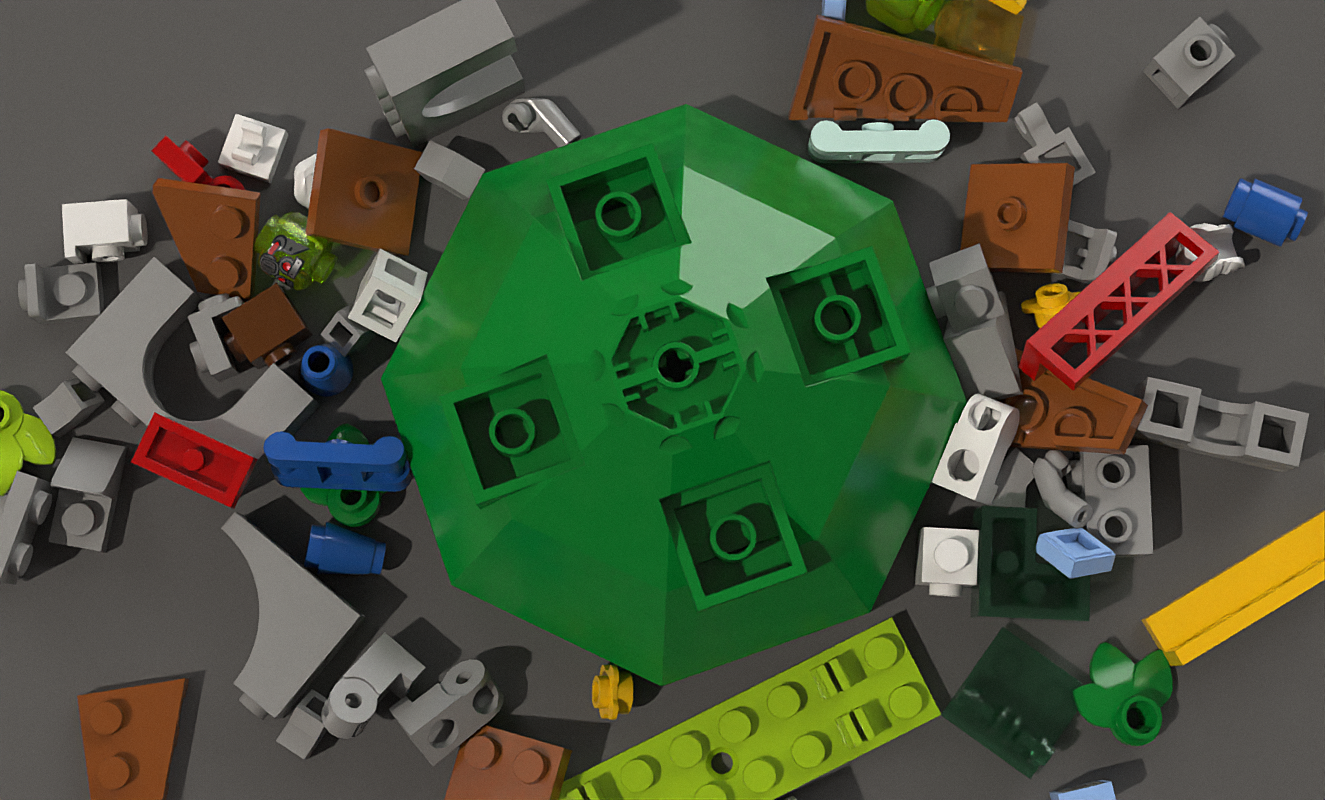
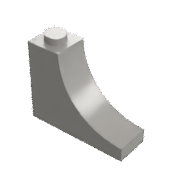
[221,512,367,720]

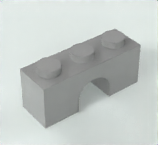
[1133,377,1309,473]

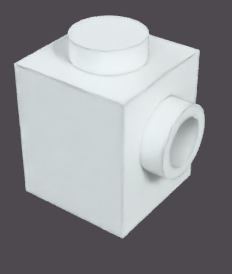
[915,527,979,597]

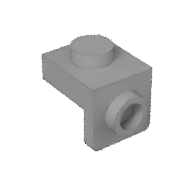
[1055,220,1117,283]
[187,293,245,382]

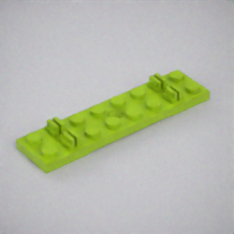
[558,617,941,800]

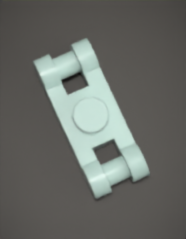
[807,120,950,163]

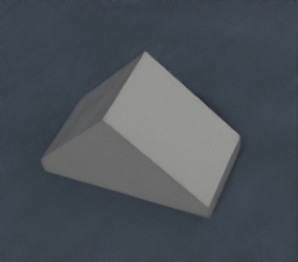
[944,291,1023,401]

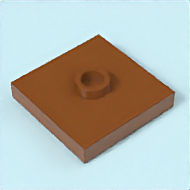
[305,128,423,257]
[960,163,1075,273]

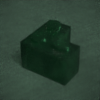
[970,506,1091,623]

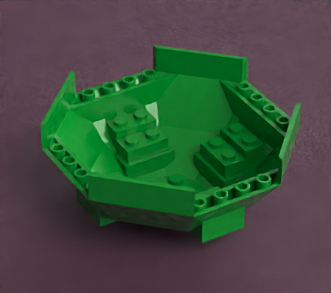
[381,104,967,687]

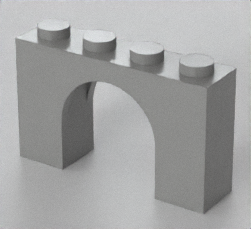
[364,0,526,148]
[65,257,320,489]

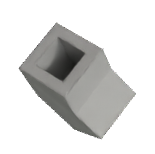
[414,140,485,200]
[321,302,378,357]
[33,377,105,438]
[987,447,1034,511]
[276,689,327,760]

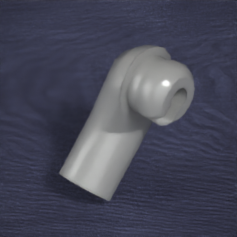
[502,98,582,148]
[1032,450,1093,528]

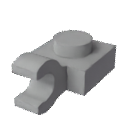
[1013,102,1096,186]

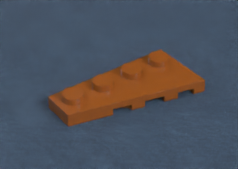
[788,15,1023,122]

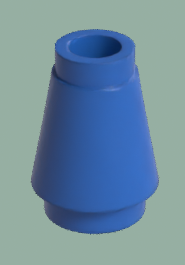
[300,344,353,397]
[304,521,386,575]

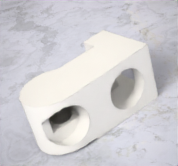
[932,393,1020,506]

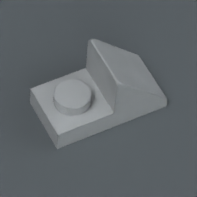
[48,437,128,553]

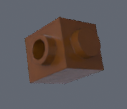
[222,283,312,369]

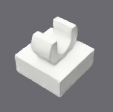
[218,114,288,184]

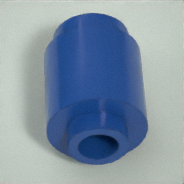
[1223,178,1308,247]

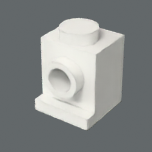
[62,199,148,265]
[348,249,428,342]

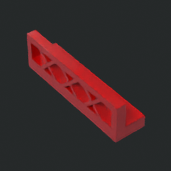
[1018,212,1220,391]

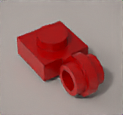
[151,136,246,190]

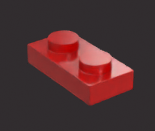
[131,412,258,509]

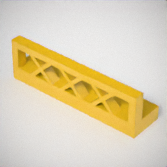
[1141,510,1325,666]

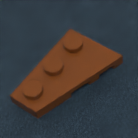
[997,348,1148,455]
[77,678,189,800]

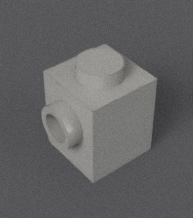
[1143,17,1236,109]
[926,244,1005,333]

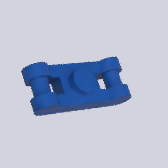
[264,431,412,492]

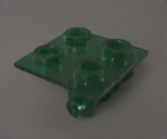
[941,627,1084,779]

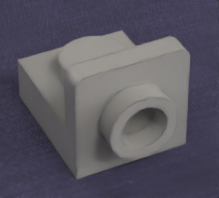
[18,262,104,325]

